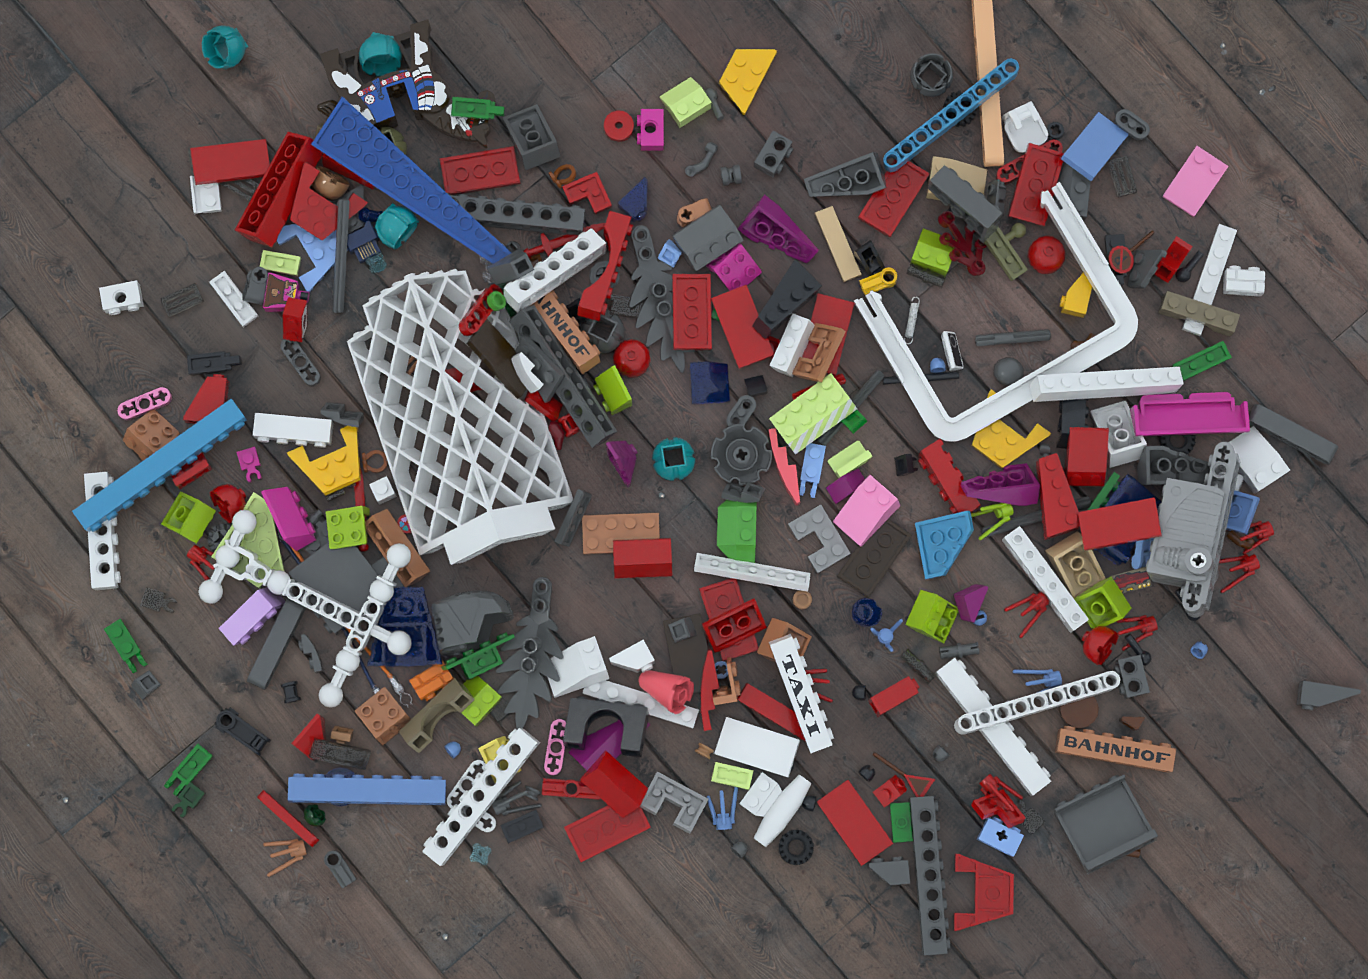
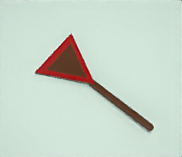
[873,752,935,797]

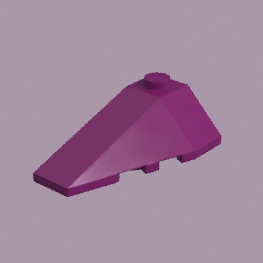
[737,194,819,263]
[606,441,638,488]
[961,463,1040,506]
[568,720,650,771]

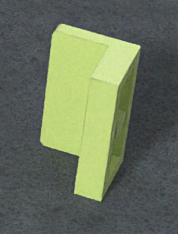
[828,441,872,478]

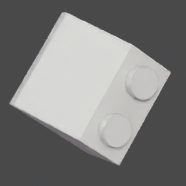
[609,640,655,673]

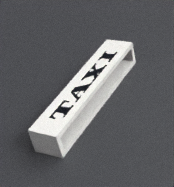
[769,634,834,753]

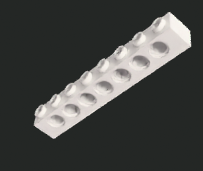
[422,728,540,866]

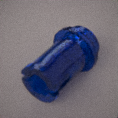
[358,207,383,223]

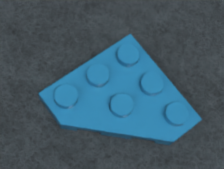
[915,511,974,579]

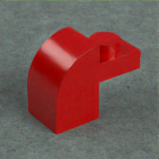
[1154,236,1193,283]

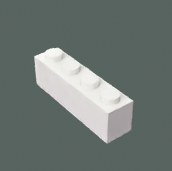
[253,413,334,448]

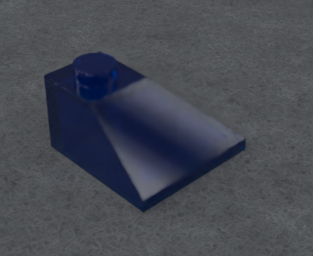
[690,361,730,404]

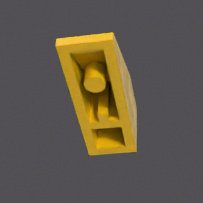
[1059,272,1092,318]

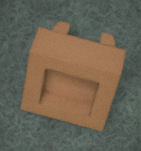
[331,726,354,749]

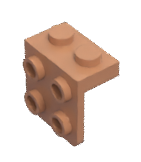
[122,410,179,461]

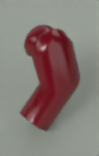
[548,421,564,450]

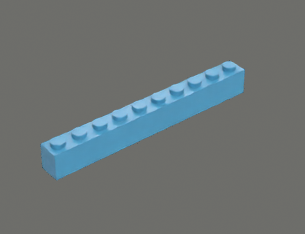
[72,399,247,532]

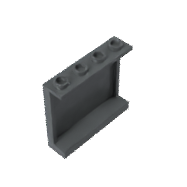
[288,542,378,635]
[1054,775,1158,875]

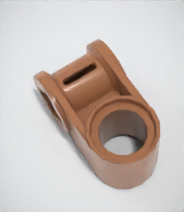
[677,198,712,227]

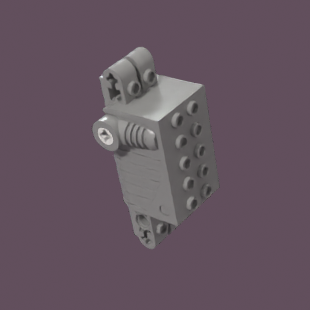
[1146,442,1240,618]

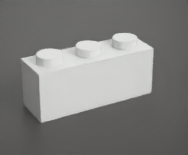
[770,314,815,378]

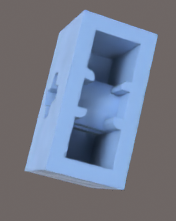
[977,817,1024,857]

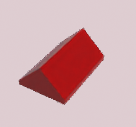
[613,538,672,578]
[702,598,767,653]
[580,750,648,818]

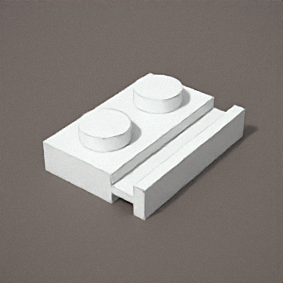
[190,176,222,214]

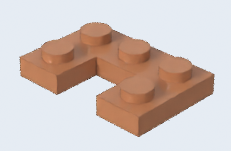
[792,323,846,383]

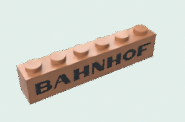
[522,279,601,374]
[1055,726,1176,773]

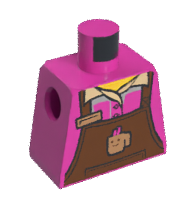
[263,273,310,312]

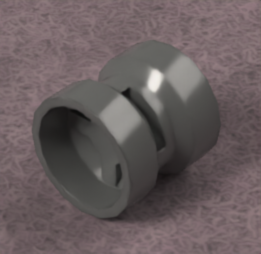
[720,165,742,186]

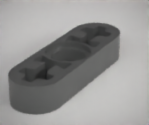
[281,339,321,386]

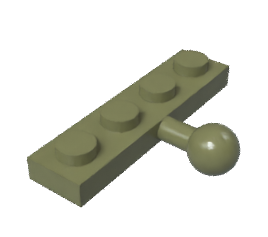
[984,223,1028,281]

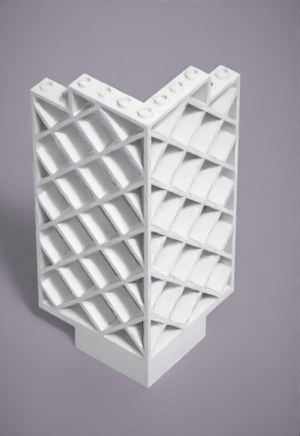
[347,269,573,565]

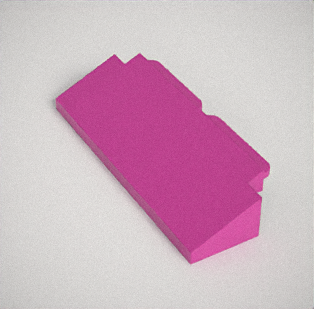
[1130,392,1250,436]

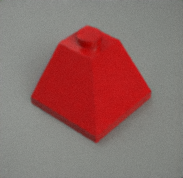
[291,714,326,761]

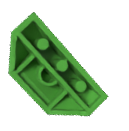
[717,500,757,563]

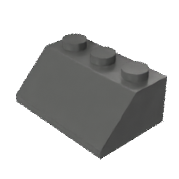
[1047,161,1091,222]
[672,205,744,271]

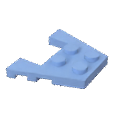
[277,224,348,292]

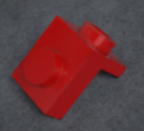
[873,775,907,808]

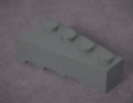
[928,165,1002,243]

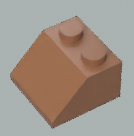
[757,618,812,663]

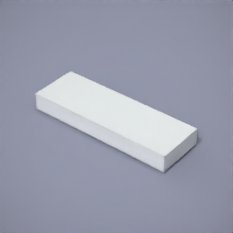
[209,271,259,328]

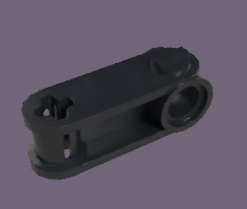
[214,707,271,756]

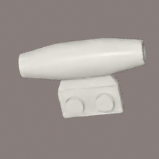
[740,772,811,847]

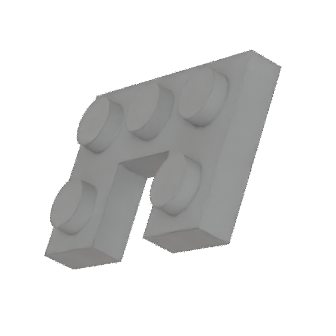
[788,505,851,574]
[640,772,708,834]

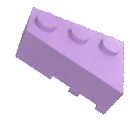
[219,587,285,646]

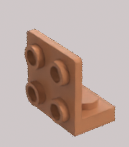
[713,657,741,705]
[355,687,411,746]

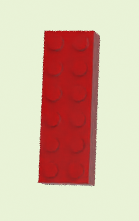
[235,132,323,247]

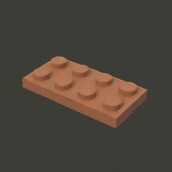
[582,513,660,555]

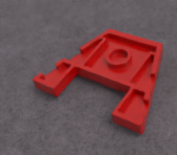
[289,162,368,240]
[953,854,1014,931]

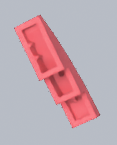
[768,428,800,505]

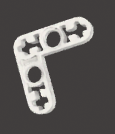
[447,760,496,832]

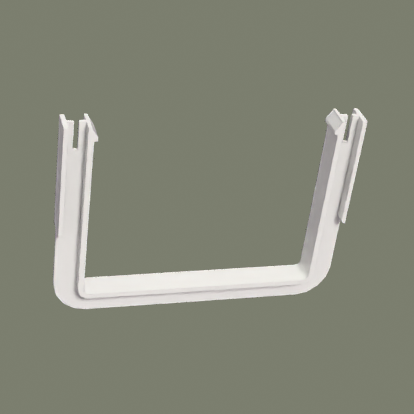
[854,182,1138,442]

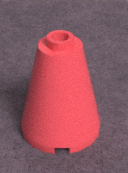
[639,670,694,714]

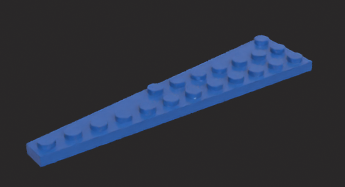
[311,97,511,264]

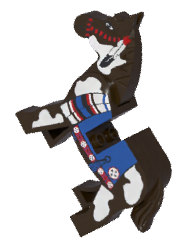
[317,19,496,148]

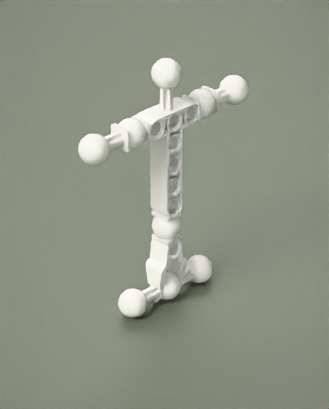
[199,510,412,708]

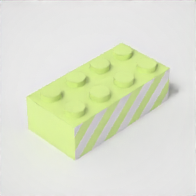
[769,373,857,454]

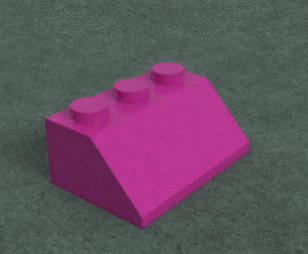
[261,487,316,551]

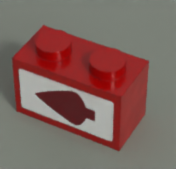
[283,297,307,342]

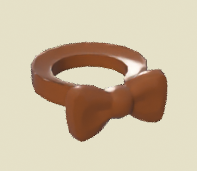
[548,164,576,188]
[362,450,388,473]

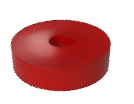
[604,110,634,142]

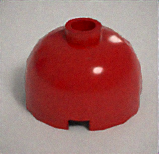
[1027,235,1066,274]
[613,339,651,378]
[209,484,246,523]
[1082,626,1119,665]

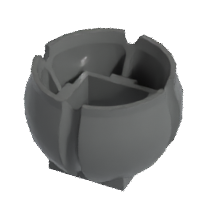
[910,53,953,97]
[581,310,625,354]

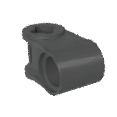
[242,267,268,305]

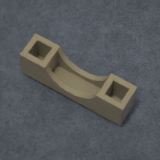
[1158,291,1240,337]
[399,678,475,753]

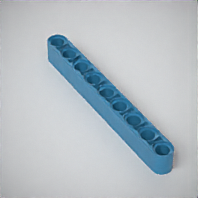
[883,58,1019,172]

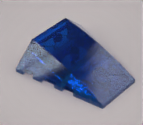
[367,587,442,667]

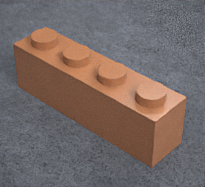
[365,509,430,588]

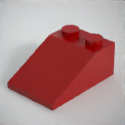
[1064,427,1109,486]

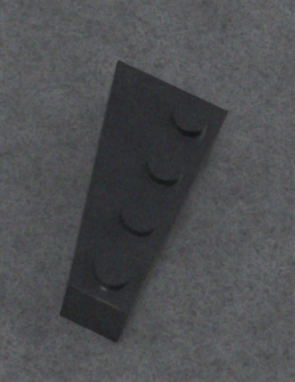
[752,259,822,339]
[1056,369,1089,449]

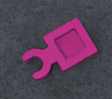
[237,447,262,483]

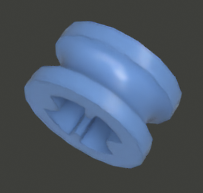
[715,661,728,679]

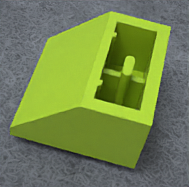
[905,590,958,643]

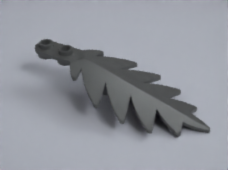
[629,225,695,373]
[496,577,564,730]

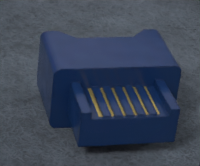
[347,221,381,264]

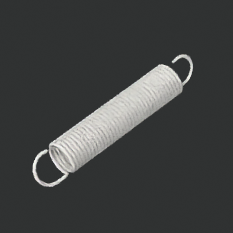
[904,297,920,344]

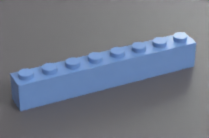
[288,774,446,805]

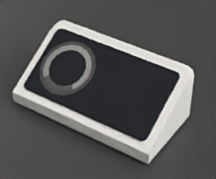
[941,331,963,372]

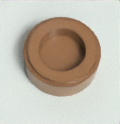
[792,590,812,610]

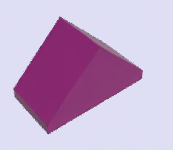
[826,469,865,505]
[954,584,989,623]

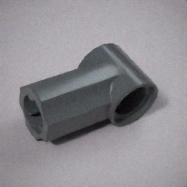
[324,850,357,889]

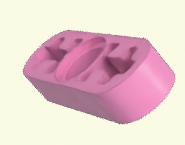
[117,387,172,420]
[544,719,566,776]

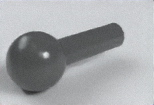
[704,88,724,121]

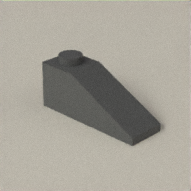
[1296,681,1361,711]

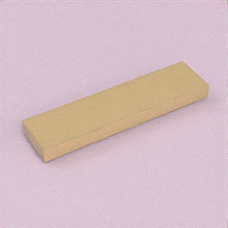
[815,206,861,283]

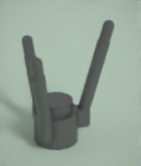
[492,781,542,816]

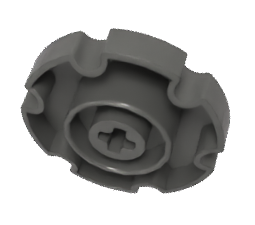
[711,424,772,485]

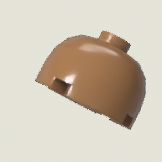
[311,166,349,200]

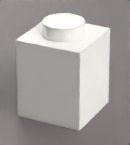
[369,476,397,505]

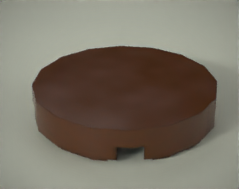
[1059,690,1099,729]

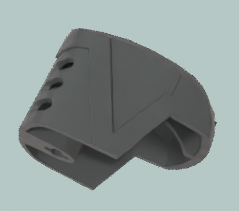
[431,590,514,656]

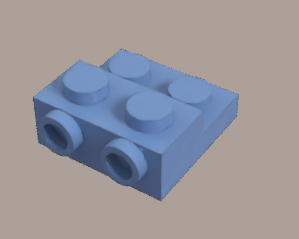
[1226,490,1260,535]

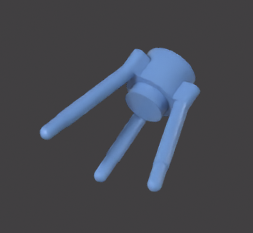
[870,619,903,652]
[1013,669,1062,693]
[706,787,738,830]

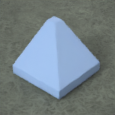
[658,239,682,268]

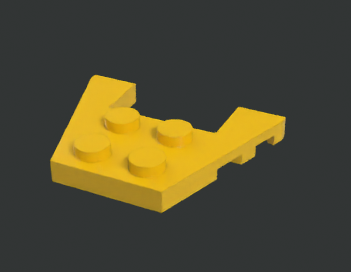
[971,389,1051,469]
[287,426,361,496]

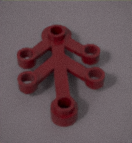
[938,211,987,276]

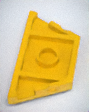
[719,49,777,115]

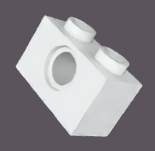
[99,280,144,315]

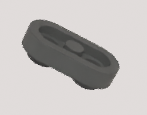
[1114,109,1150,140]
[726,395,756,426]

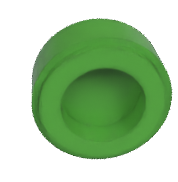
[487,291,506,311]

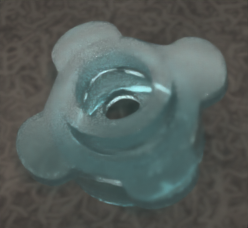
[366,252,387,273]
[469,843,491,865]

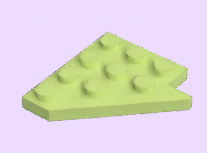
[211,492,285,588]

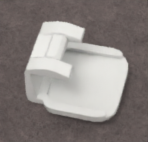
[1002,101,1048,153]

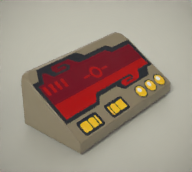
[1110,567,1152,594]

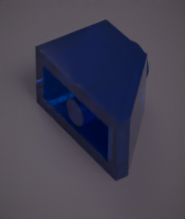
[618,177,648,223]

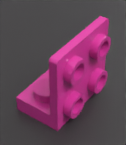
[706,243,762,291]

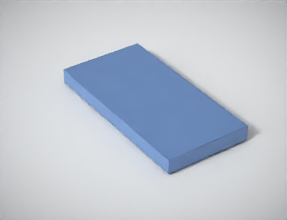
[1061,112,1129,181]

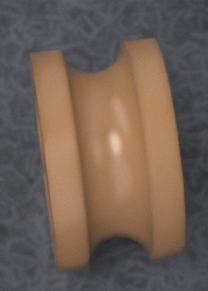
[695,743,714,759]

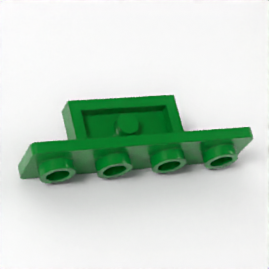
[441,632,515,680]

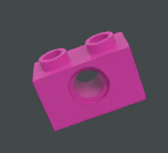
[637,109,664,151]

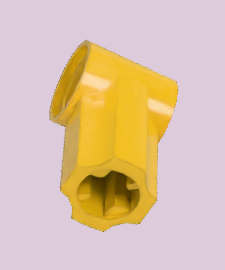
[859,267,897,296]

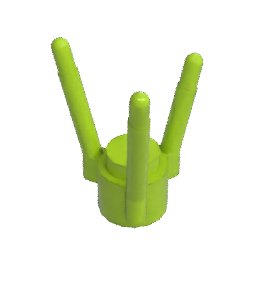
[971,503,1014,540]

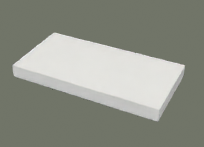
[714,717,800,777]

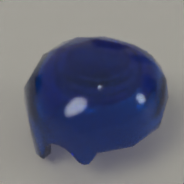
[852,598,883,627]

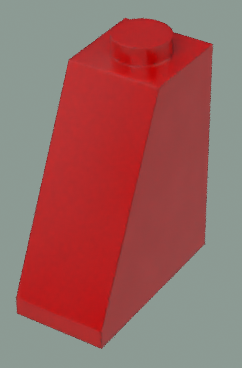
[183,374,229,424]
[868,676,919,717]

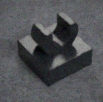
[894,454,918,476]

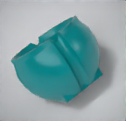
[202,25,248,69]
[359,32,402,77]
[375,203,419,250]
[652,437,695,481]

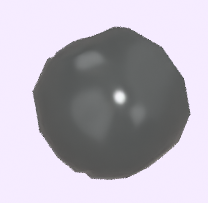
[993,357,1024,386]

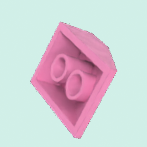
[1162,146,1228,217]
[833,475,900,547]

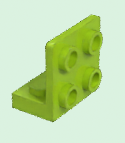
[326,506,370,550]

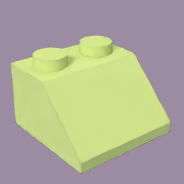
[659,77,712,128]

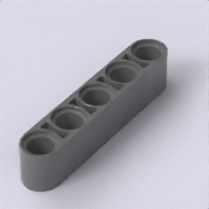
[1249,404,1338,465]
[247,598,306,690]

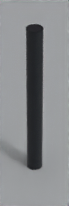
[883,371,959,385]

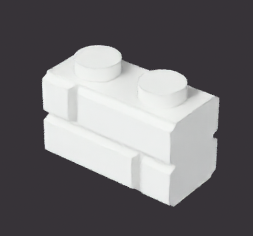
[1223,266,1265,296]

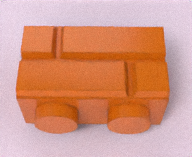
[409,660,454,702]

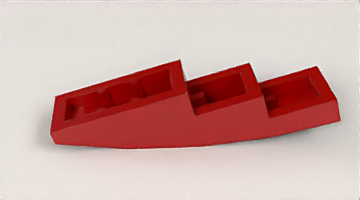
[700,649,719,731]
[737,683,806,742]

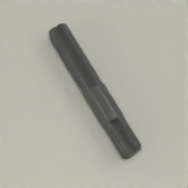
[975,329,1051,346]

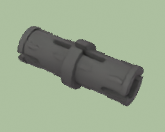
[939,642,979,659]

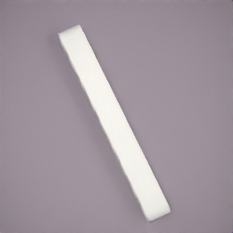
[954,671,1120,734]

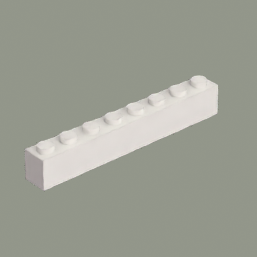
[1030,367,1183,402]
[935,658,1051,796]

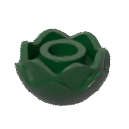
[304,804,326,826]

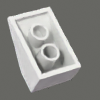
[1090,401,1147,468]
[1228,426,1290,494]
[548,636,609,698]

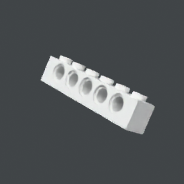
[504,228,606,313]
[84,472,121,590]
[1002,526,1089,633]

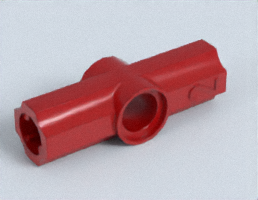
[542,778,600,800]

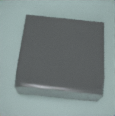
[668,617,697,643]
[131,671,161,700]

